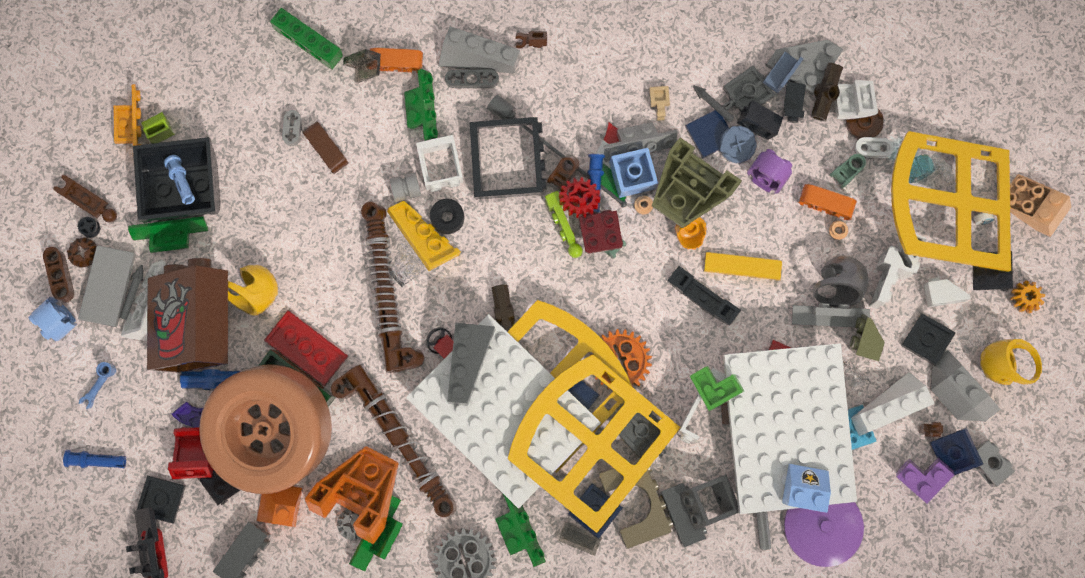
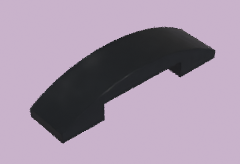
[667,266,741,326]

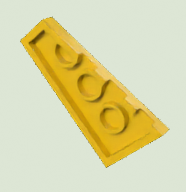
[387,201,461,271]

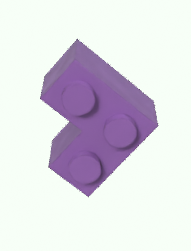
[896,458,954,504]

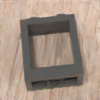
[680,475,739,530]

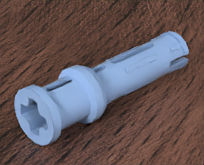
[164,155,195,204]

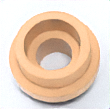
[634,196,653,215]
[829,221,848,240]

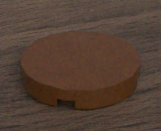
[846,108,884,139]

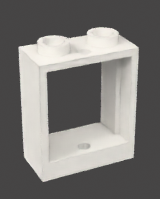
[416,135,463,192]

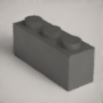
[660,483,707,548]
[213,522,271,578]

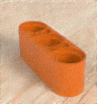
[368,48,423,73]
[798,184,857,220]

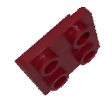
[579,210,623,254]

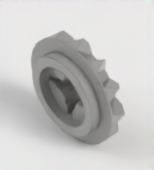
[337,509,360,540]

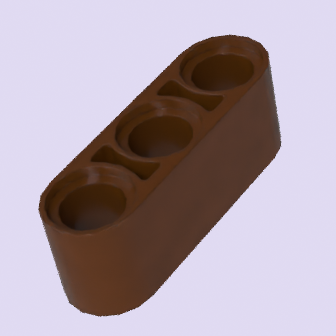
[302,121,349,174]
[43,247,74,303]

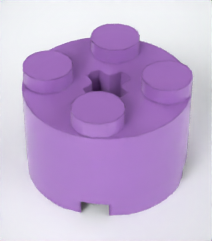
[747,149,793,194]

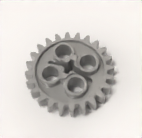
[432,528,497,578]

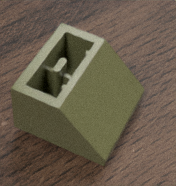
[849,314,885,361]

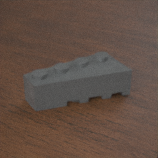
[447,323,495,406]

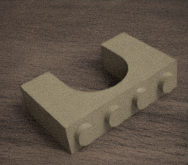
[598,459,673,549]

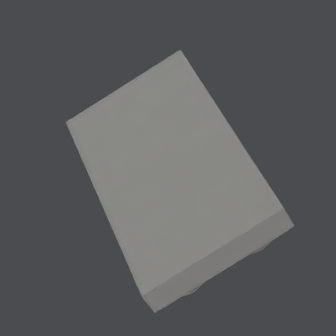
[78,245,136,328]

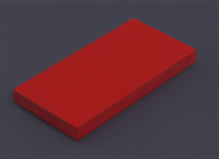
[264,310,348,387]

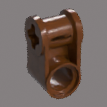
[547,155,579,191]

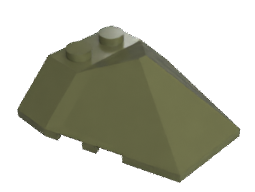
[652,137,742,228]

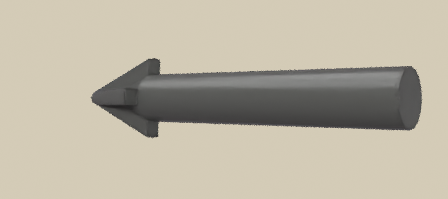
[693,85,734,122]
[119,265,143,320]

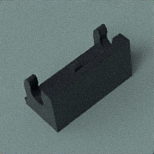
[737,100,783,140]

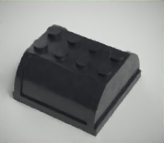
[133,137,221,223]

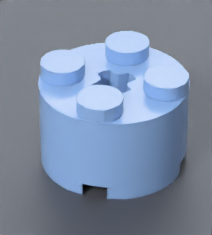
[28,297,77,341]

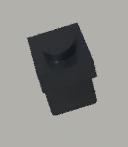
[782,82,806,123]

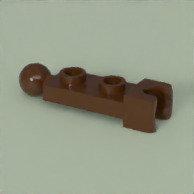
[53,175,117,223]

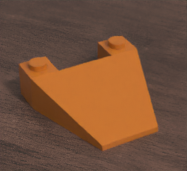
[305,446,399,544]

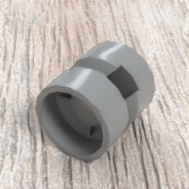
[390,172,421,202]

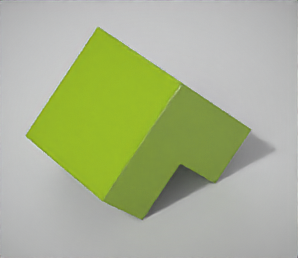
[141,112,175,144]

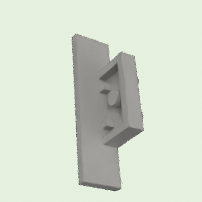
[604,122,677,162]
[792,303,870,327]

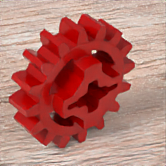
[559,177,601,218]

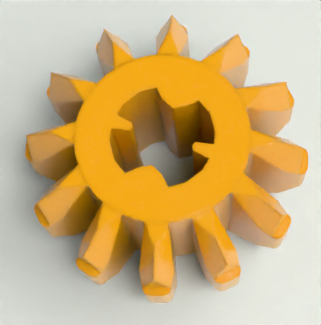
[1010,280,1046,314]

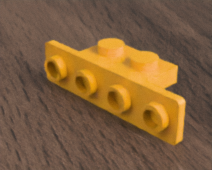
[113,84,142,146]

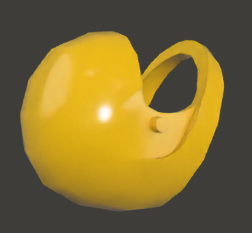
[228,265,278,316]
[980,339,1042,385]

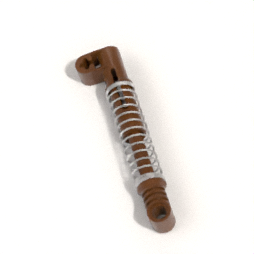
[361,202,424,373]

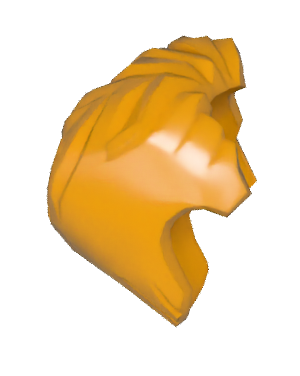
[675,217,707,250]

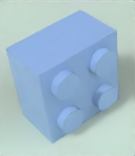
[609,148,658,198]

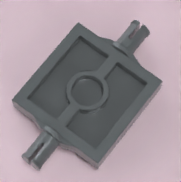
[722,65,776,112]
[616,404,666,458]

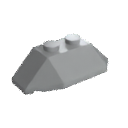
[931,350,1001,422]

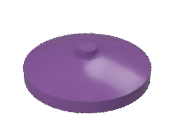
[784,502,864,567]

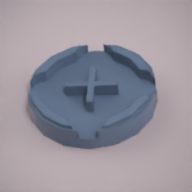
[719,126,757,163]

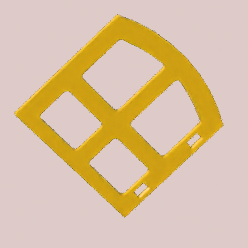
[891,131,1011,272]
[508,300,632,473]
[508,355,681,533]

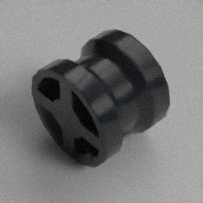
[77,217,101,238]

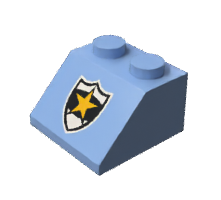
[782,464,831,513]

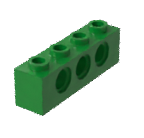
[270,8,343,70]

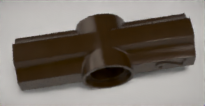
[811,63,843,122]
[491,284,515,332]

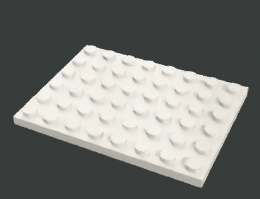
[406,314,601,509]
[723,343,857,514]

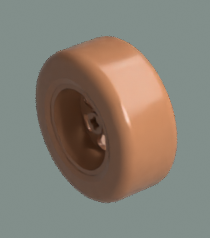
[199,365,332,494]

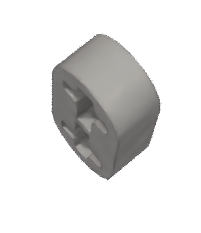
[282,110,302,146]

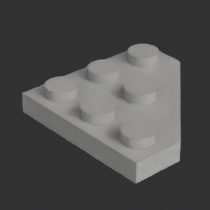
[766,40,844,95]

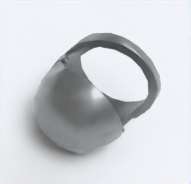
[813,256,869,307]

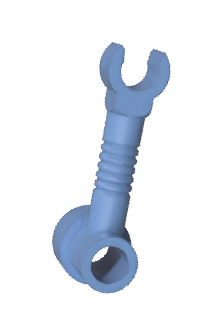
[79,362,116,409]

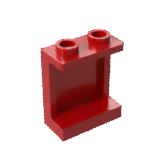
[168,427,213,479]

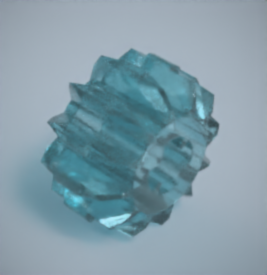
[909,154,935,183]

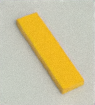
[704,252,782,280]

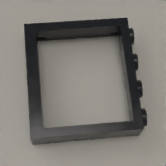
[469,117,547,200]

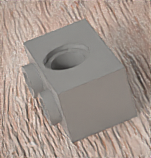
[976,441,1015,487]

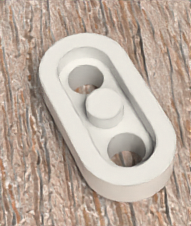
[854,137,894,158]

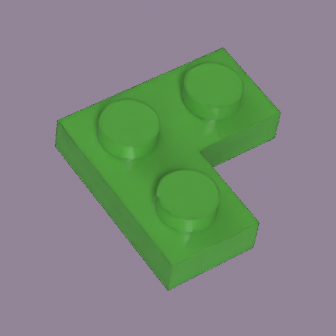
[690,366,745,411]

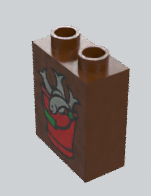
[147,258,228,373]

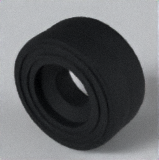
[430,199,465,234]

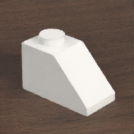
[923,277,971,307]

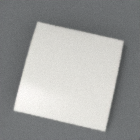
[834,80,878,119]

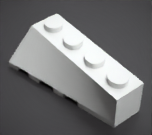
[851,372,935,436]

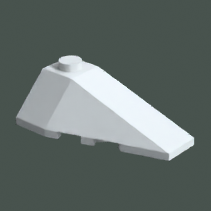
[121,260,165,341]

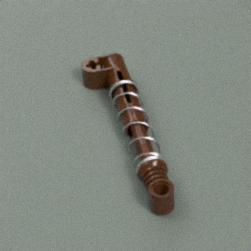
[331,364,457,517]

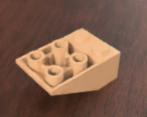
[1010,174,1071,237]

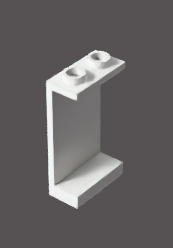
[677,368,725,444]

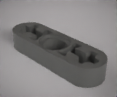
[445,69,499,88]

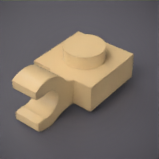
[649,86,670,121]

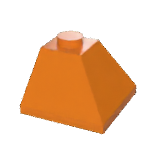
[257,486,303,527]

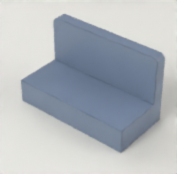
[762,52,804,93]

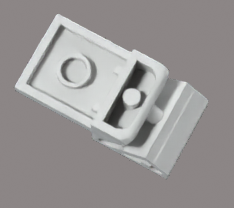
[869,234,927,309]

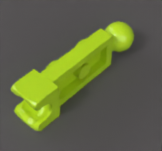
[545,191,583,258]

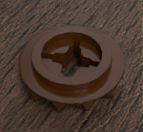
[67,237,97,268]

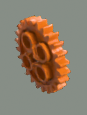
[590,329,652,390]

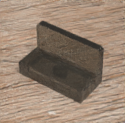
[343,49,381,83]
[558,522,602,556]

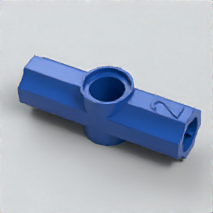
[180,369,241,390]

